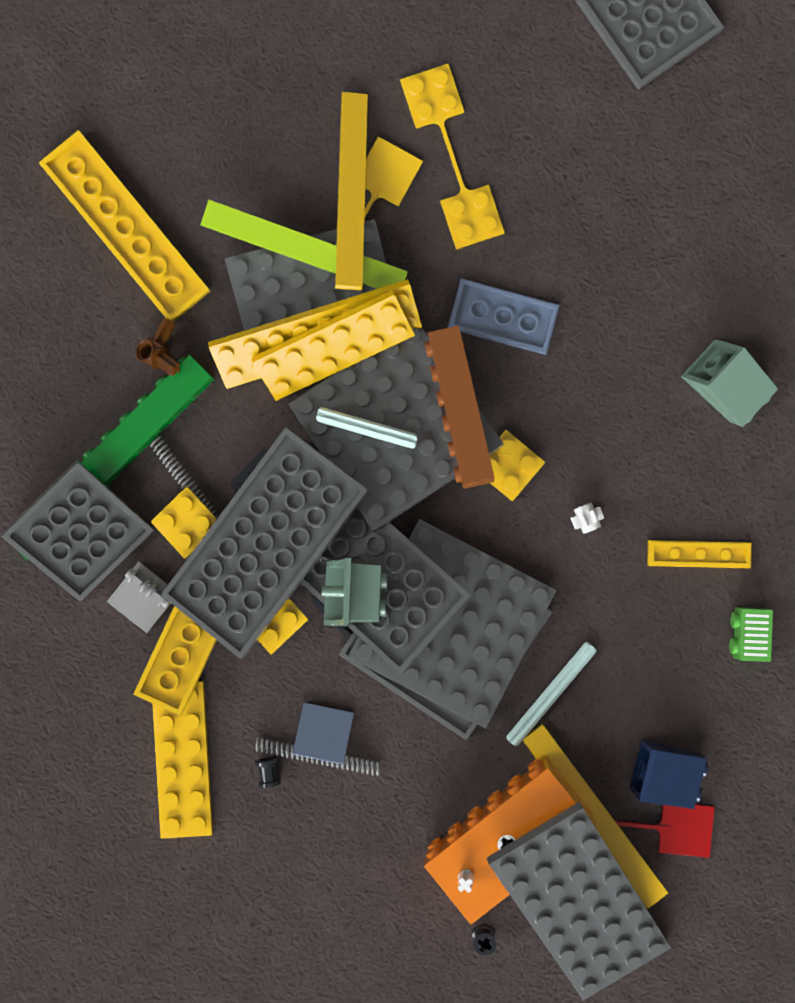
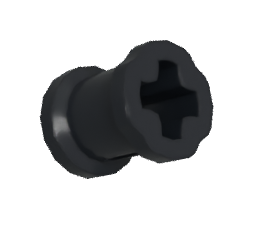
[255,756,281,788]
[472,925,496,956]

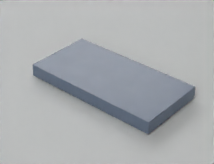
[448,278,560,355]

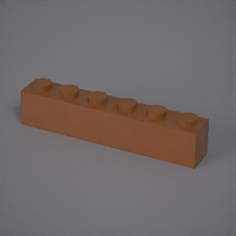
[424,325,495,489]

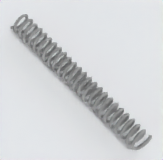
[150,436,219,518]
[256,737,379,776]

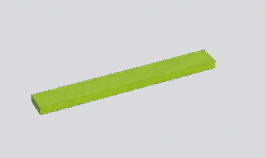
[200,200,408,289]

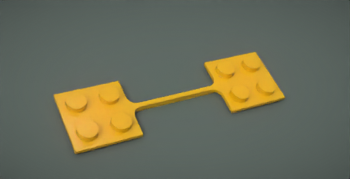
[400,64,505,250]
[364,137,423,219]
[489,430,545,501]
[151,486,309,654]

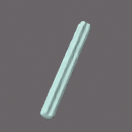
[507,642,596,746]

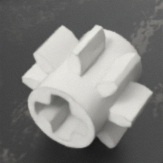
[571,503,604,534]

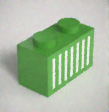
[729,607,773,662]

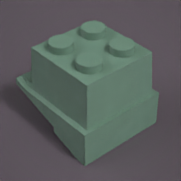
[322,558,387,626]

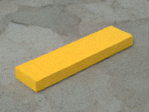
[647,540,752,568]

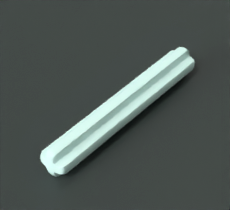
[316,407,418,448]

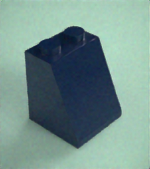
[629,739,708,809]

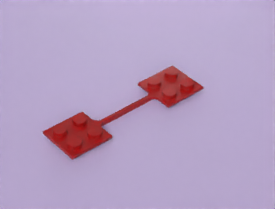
[614,804,715,858]

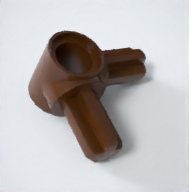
[136,318,181,376]

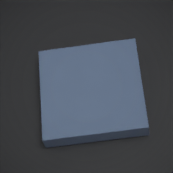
[293,703,354,765]

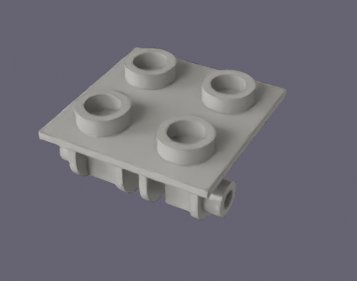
[107,561,171,633]

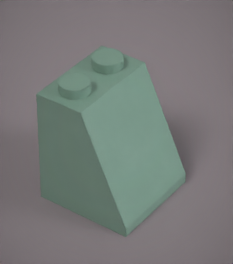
[681,339,778,427]

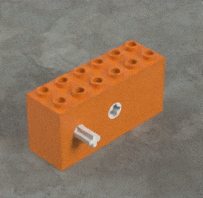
[424,756,596,924]

